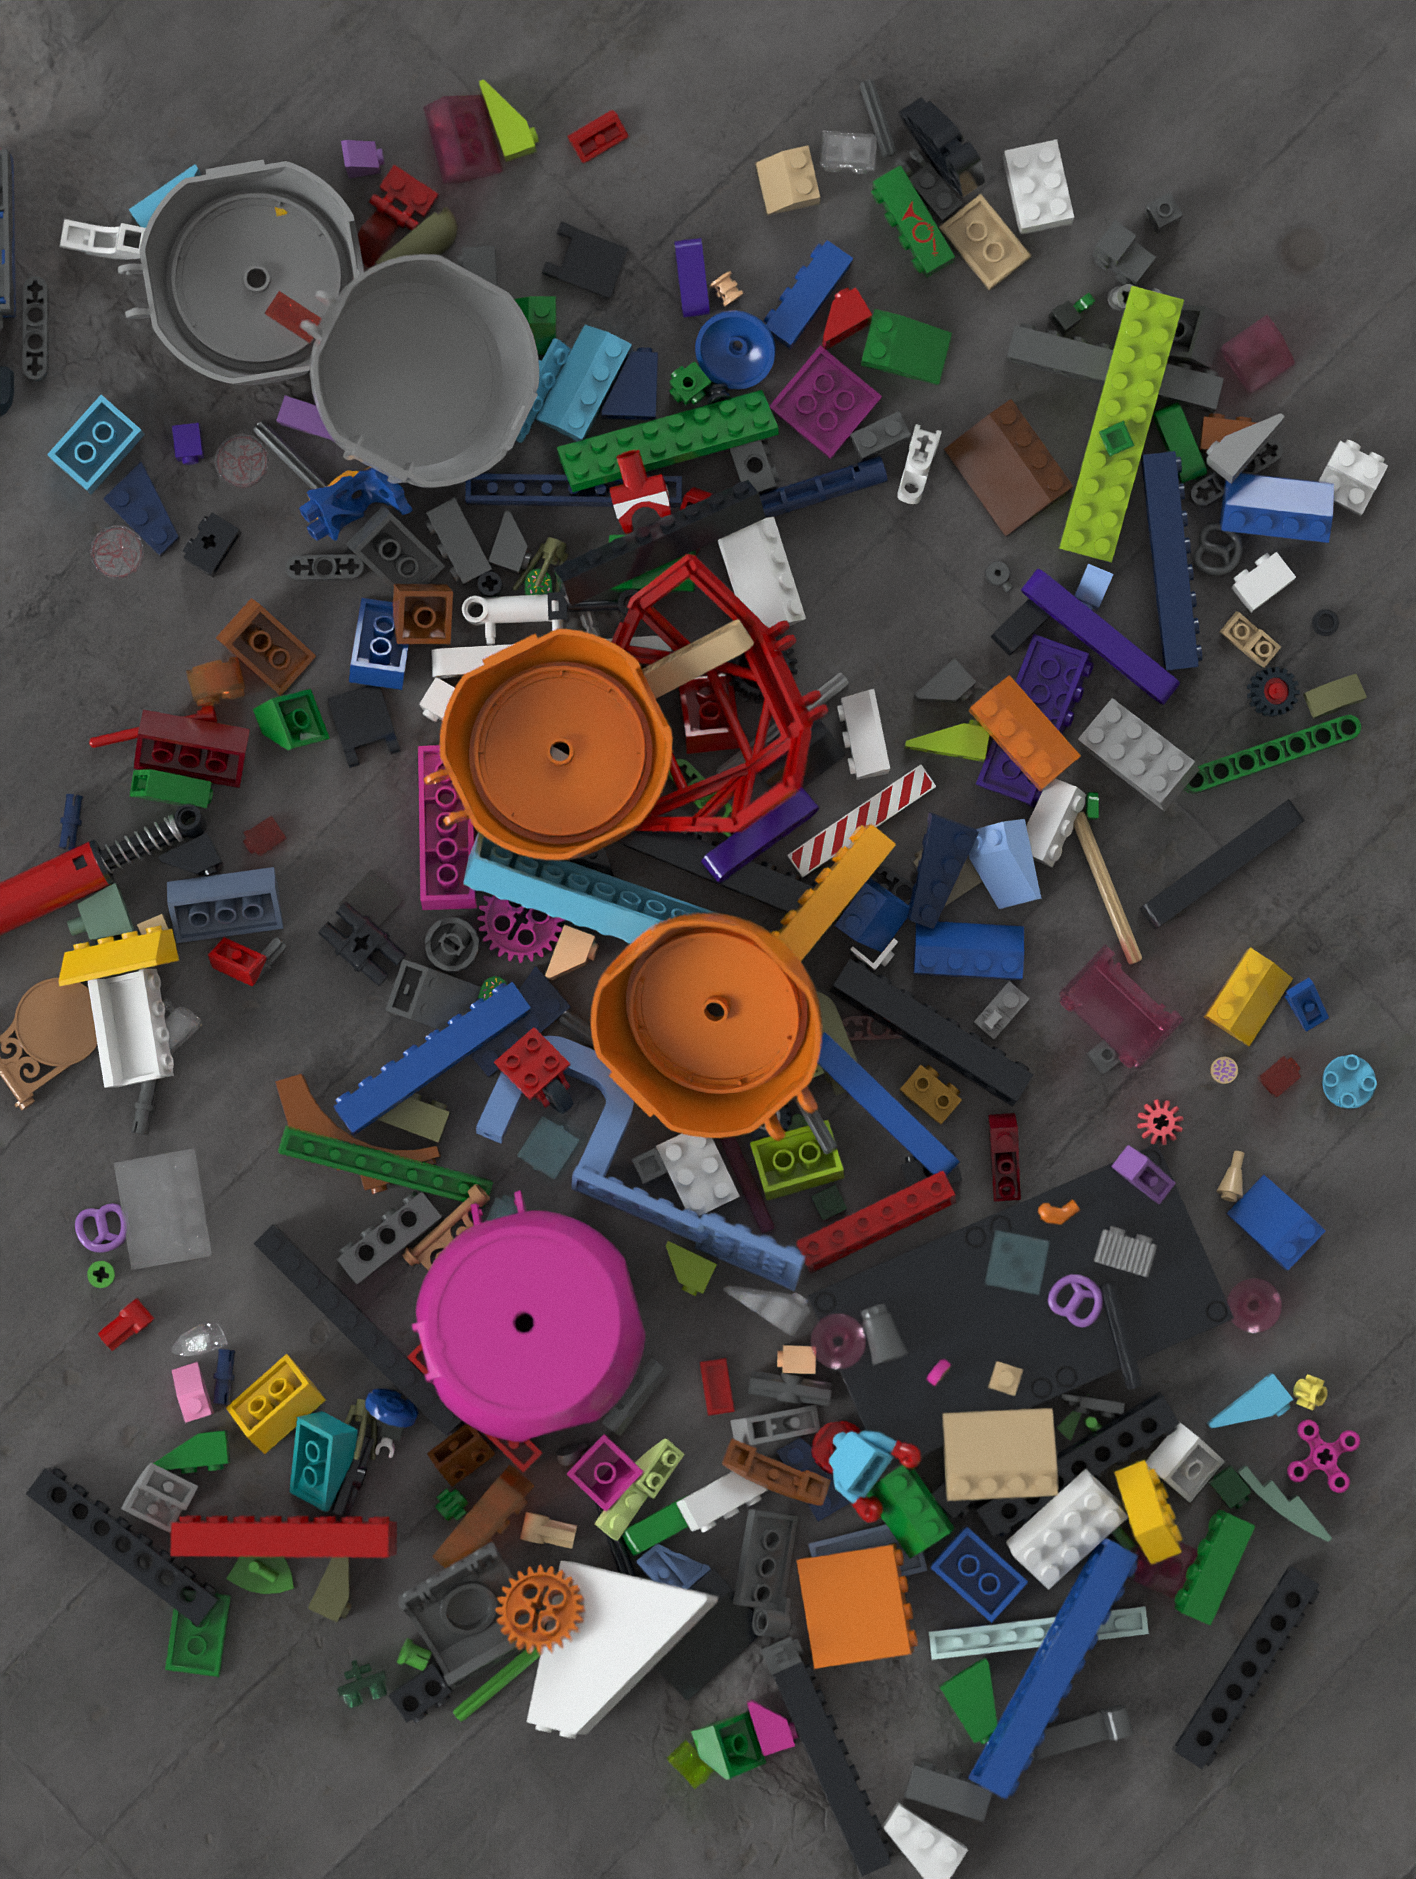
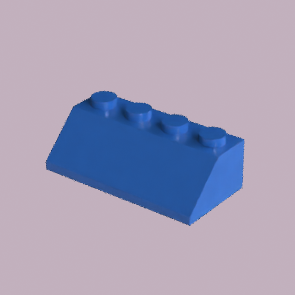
[1219,473,1334,543]
[913,922,1024,980]

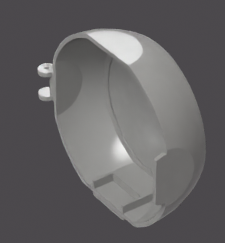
[300,254,539,487]

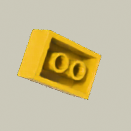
[1115,1460,1182,1564]

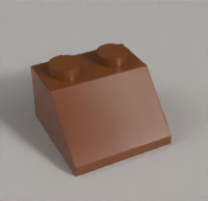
[393,584,453,644]

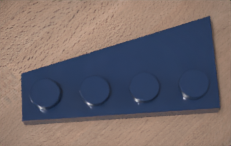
[907,812,979,929]
[471,966,571,1077]

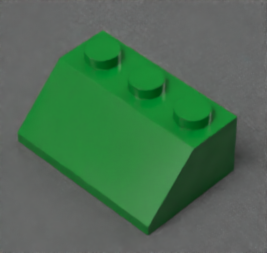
[867,1465,955,1559]

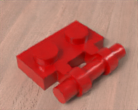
[369,165,439,231]

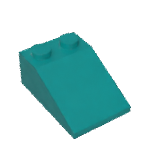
[289,1411,358,1512]

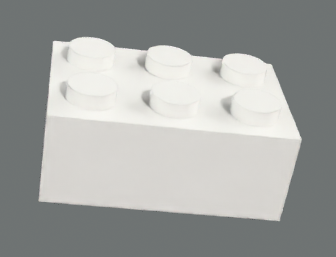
[1003,140,1074,235]
[656,1134,740,1216]

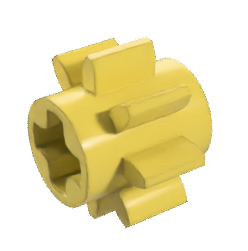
[1293,1374,1327,1410]

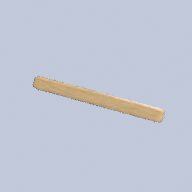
[1073,812,1142,964]

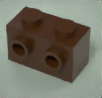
[427,1423,495,1487]

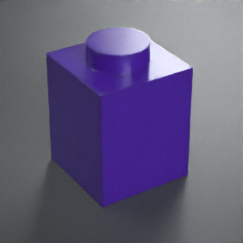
[172,423,205,465]

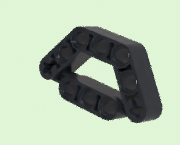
[899,97,985,197]

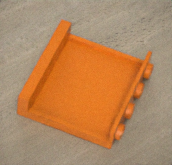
[797,1543,917,1669]

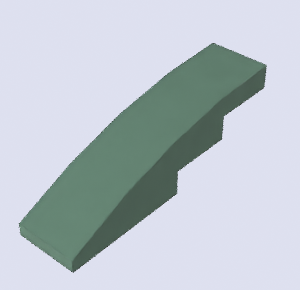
[1236,1465,1332,1542]

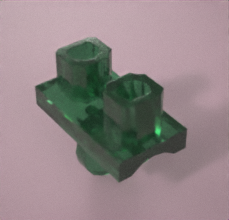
[337,1660,388,1709]

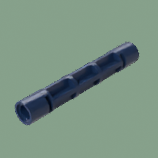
[759,456,888,518]

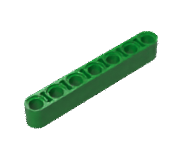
[1184,715,1361,794]

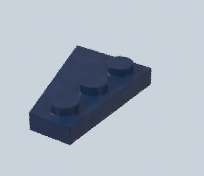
[777,1437,851,1522]

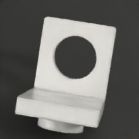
[849,939,898,971]

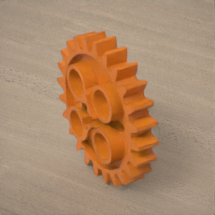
[496,1565,586,1655]

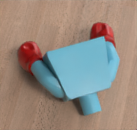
[829,1430,921,1523]

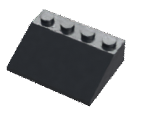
[654,1567,759,1701]

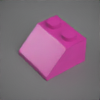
[567,1434,643,1512]

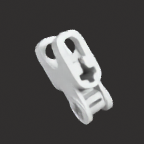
[898,424,942,504]

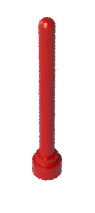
[89,704,218,748]

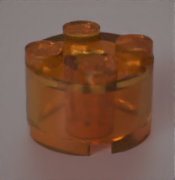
[186,657,246,706]

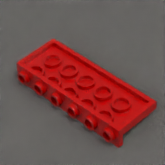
[797,1171,956,1274]

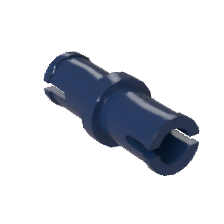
[58,794,83,850]
[213,1349,236,1405]

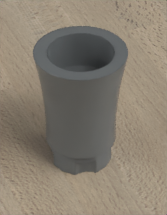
[861,1304,909,1366]

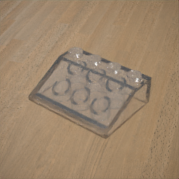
[114,1149,212,1270]
[723,1285,811,1337]

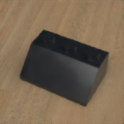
[758,719,845,790]

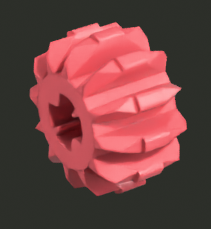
[1137,1099,1183,1145]

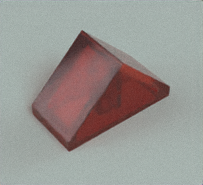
[358,211,399,269]

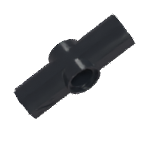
[329,1433,375,1516]

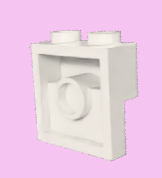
[1318,440,1388,516]

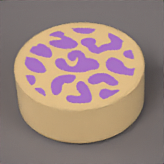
[1210,1057,1238,1084]

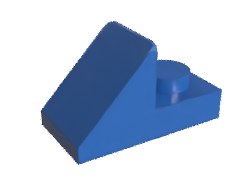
[1285,978,1329,1032]

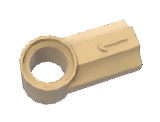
[520,1512,577,1548]

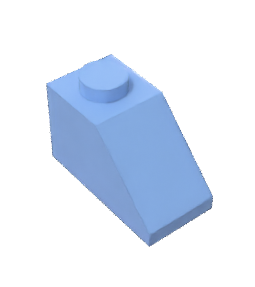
[1074,564,1113,610]

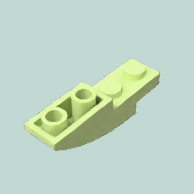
[595,1439,685,1541]

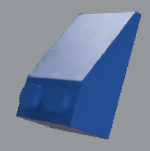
[349,598,409,690]
[1226,1175,1325,1270]

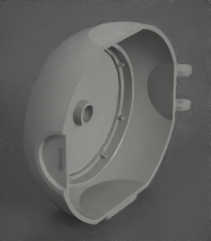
[118,159,364,385]

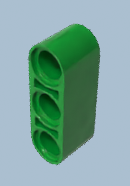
[1153,402,1207,484]
[622,1495,689,1556]

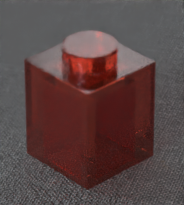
[1257,1056,1302,1098]

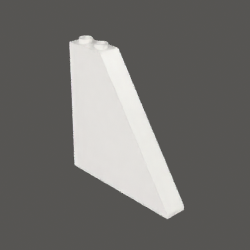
[527,1561,718,1739]

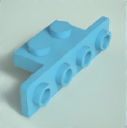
[516,338,570,443]

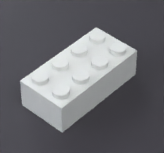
[1006,1469,1129,1589]

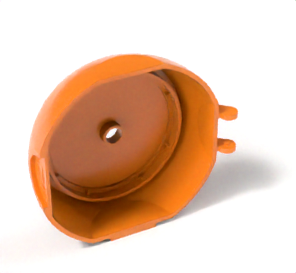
[424,629,672,860]
[591,913,823,1141]

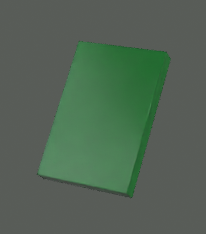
[165,1589,231,1677]

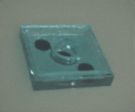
[985,1230,1049,1295]

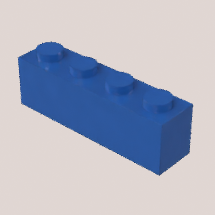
[763,240,853,350]

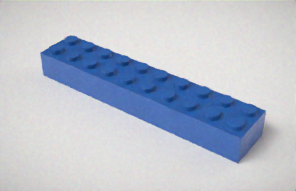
[968,1539,1138,1799]

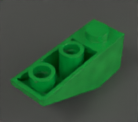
[153,1430,231,1474]

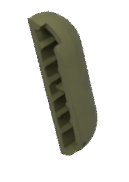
[376,207,457,264]
[816,991,858,1096]

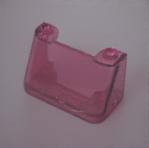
[1059,945,1184,1068]

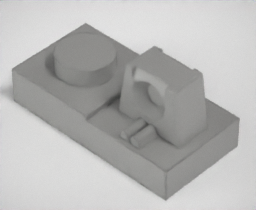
[974,981,1029,1040]

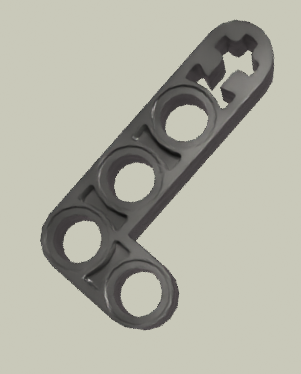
[1030,1704,1134,1761]

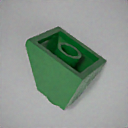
[514,296,557,355]
[253,689,330,750]
[691,1711,766,1780]

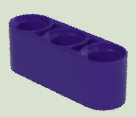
[674,238,710,318]

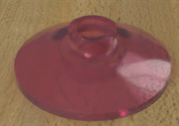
[1227,1278,1281,1333]
[811,1314,866,1369]

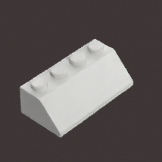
[718,517,806,628]

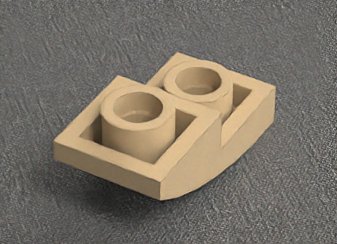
[1219,612,1281,668]

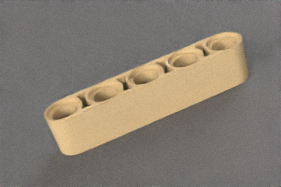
[642,620,754,699]

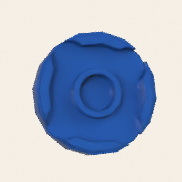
[365,1388,419,1427]

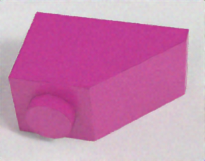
[747,1700,798,1756]

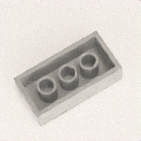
[1078,698,1199,812]

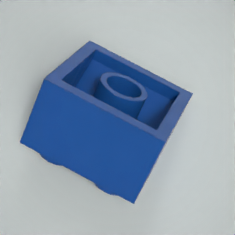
[835,877,909,952]

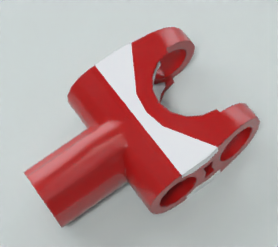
[610,450,671,535]

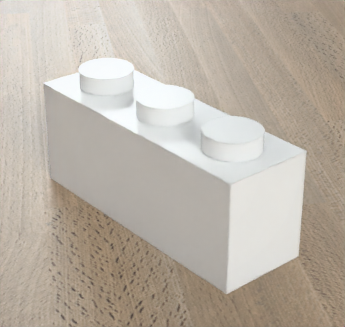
[1026,779,1086,867]
[676,1471,767,1532]

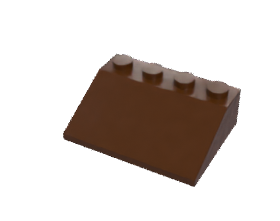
[944,399,1073,537]

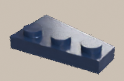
[103,461,179,557]

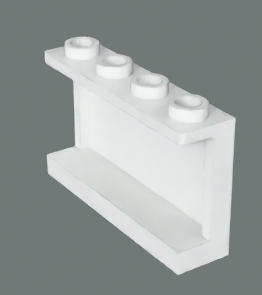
[88,969,174,1088]

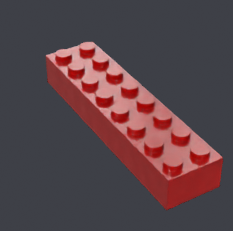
[171,1515,397,1557]

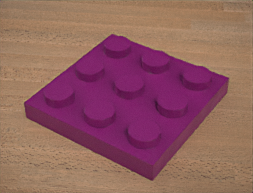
[769,345,882,460]

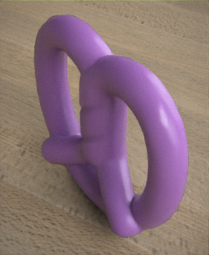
[75,1203,129,1252]
[1048,1274,1103,1327]

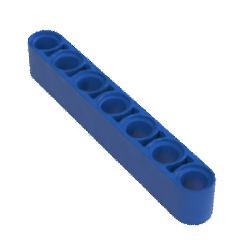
[817,1032,960,1177]

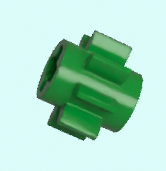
[435,1488,469,1521]

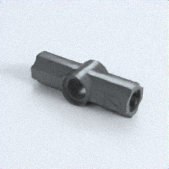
[748,1371,832,1406]

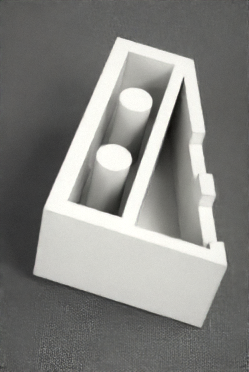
[883,1802,968,1879]

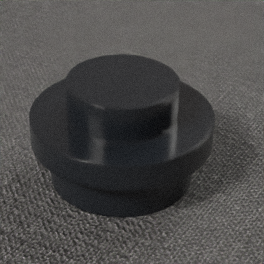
[1312,609,1339,636]

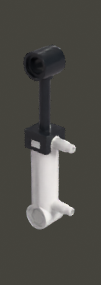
[462,589,639,645]

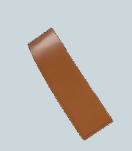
[722,1438,831,1506]

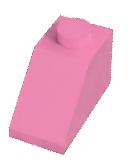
[172,1362,214,1423]

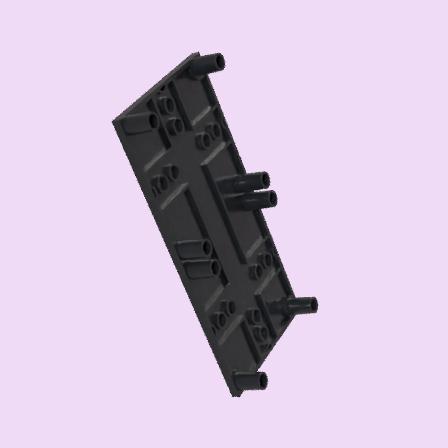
[807,1143,1235,1471]

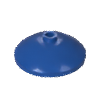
[695,310,776,389]

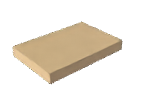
[939,194,1031,291]

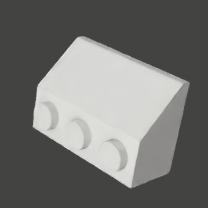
[837,689,890,780]

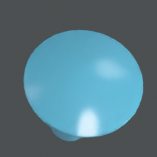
[1322,1054,1377,1109]

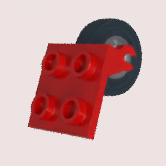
[494,1027,574,1114]

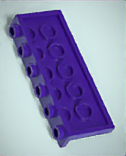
[976,634,1094,808]

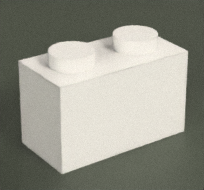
[1231,552,1296,613]

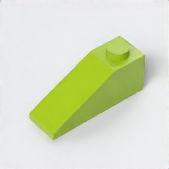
[479,80,539,162]
[904,720,989,762]

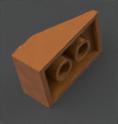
[216,598,316,696]

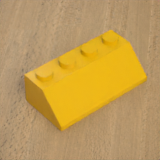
[59,925,179,986]

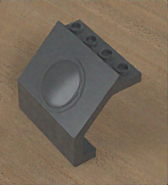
[397,1542,546,1690]

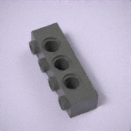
[337,1191,443,1285]

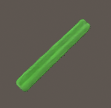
[453,1647,541,1722]

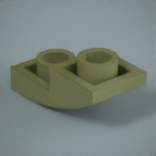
[1303,674,1367,719]

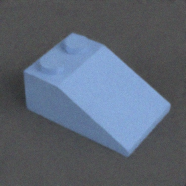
[969,819,1041,909]

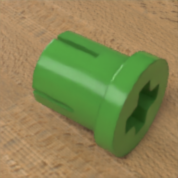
[87,1261,115,1288]
[397,1638,431,1671]

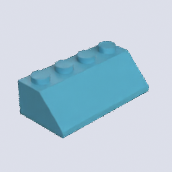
[535,325,632,441]

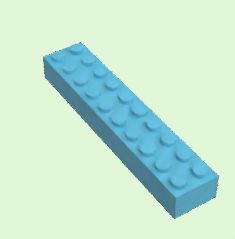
[463,832,719,944]

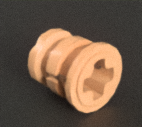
[708,271,744,307]

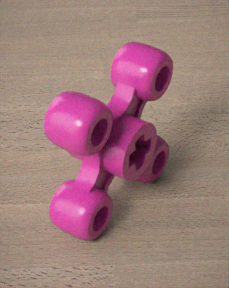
[1287,1419,1360,1493]

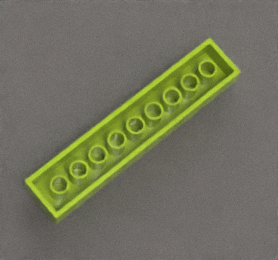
[1059,286,1184,563]

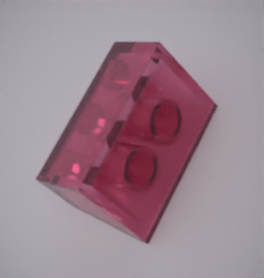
[423,95,503,184]

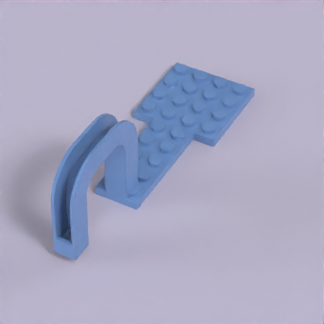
[476,1036,805,1291]

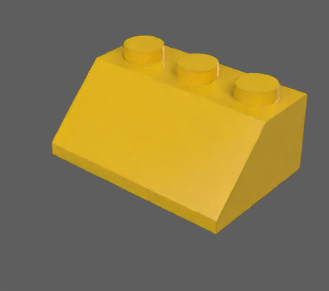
[1204,948,1293,1046]
[226,1354,326,1454]

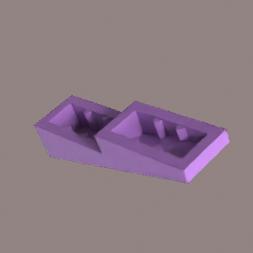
[276,396,336,443]

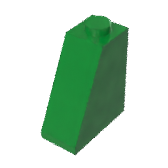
[129,769,213,809]
[939,1657,997,1744]

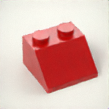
[822,287,872,350]

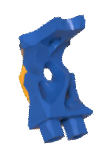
[299,466,413,541]

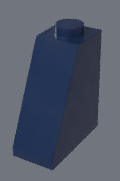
[602,347,658,421]

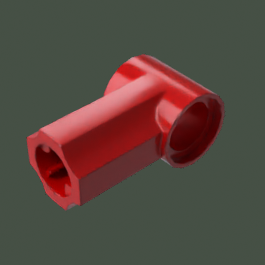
[98,1298,155,1351]

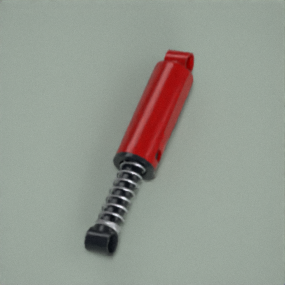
[0,804,207,936]

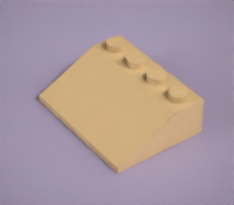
[943,1408,1058,1501]

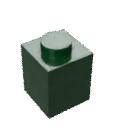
[1208,1465,1252,1509]

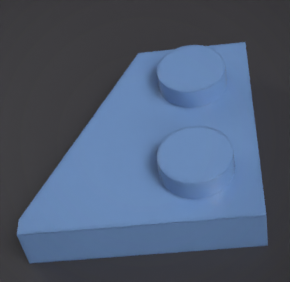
[635,1544,711,1589]

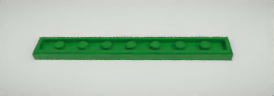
[278,1126,493,1208]

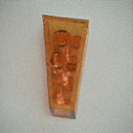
[432,1465,535,1569]

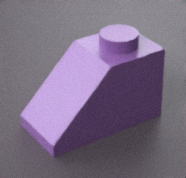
[341,140,384,178]
[1112,1145,1176,1205]

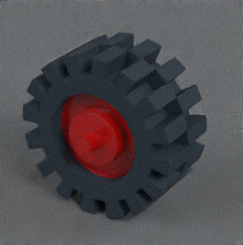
[1247,667,1300,717]

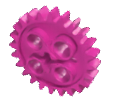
[477,895,565,963]

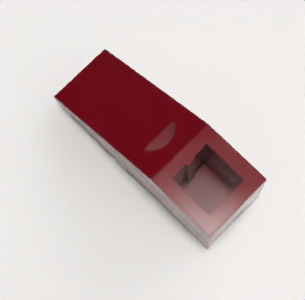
[988,1113,1021,1202]

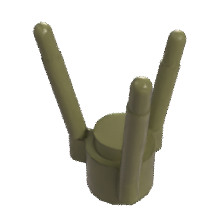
[512,537,568,592]
[344,1399,377,1460]

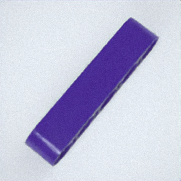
[701,787,819,883]

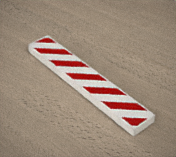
[787,764,936,878]

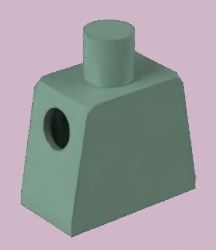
[67,883,135,941]

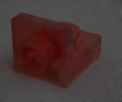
[243,816,287,856]

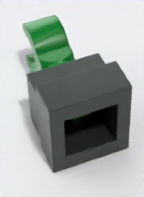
[1049,293,1095,335]

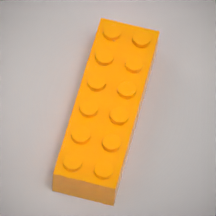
[771,824,896,962]

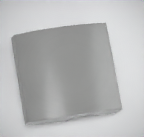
[121,1462,198,1533]

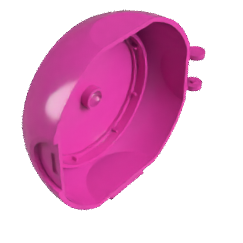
[412,1190,646,1442]

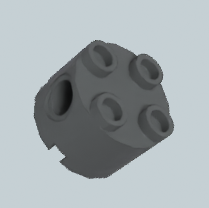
[425,918,480,973]

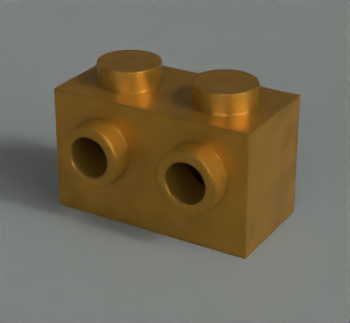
[899,1065,962,1125]

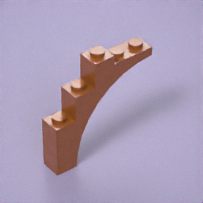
[275,1074,441,1194]

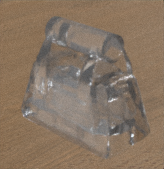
[162,997,204,1055]
[172,1322,228,1356]

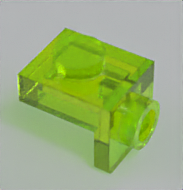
[666,1740,714,1789]

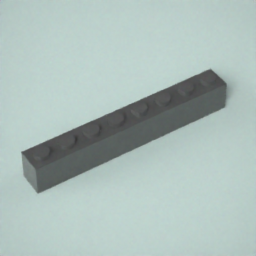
[1006,323,1224,413]

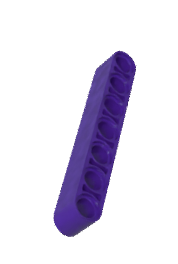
[1021,569,1180,705]

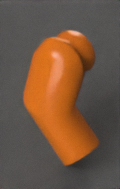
[1038,1200,1080,1224]

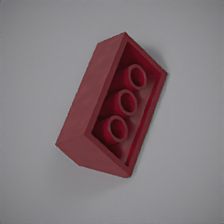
[133,710,250,788]

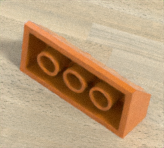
[969,675,1081,792]

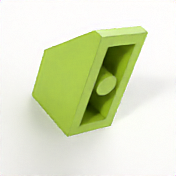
[666,1241,717,1296]

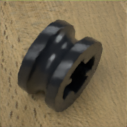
[705,383,731,405]

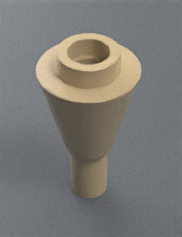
[1216,1151,1245,1202]

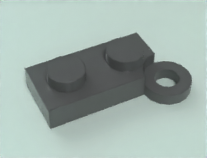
[1059,1393,1125,1418]

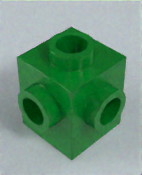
[669,361,711,406]

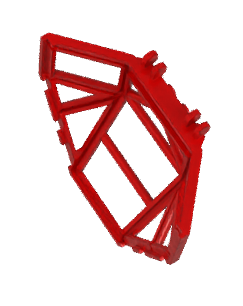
[611,554,828,832]

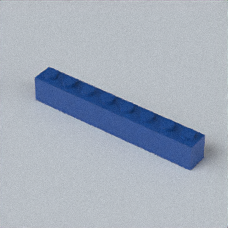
[334,982,531,1136]

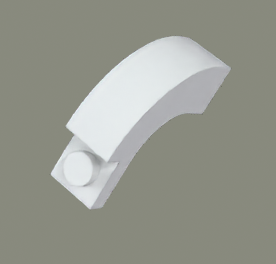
[59,219,146,259]

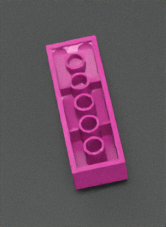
[418,745,477,910]

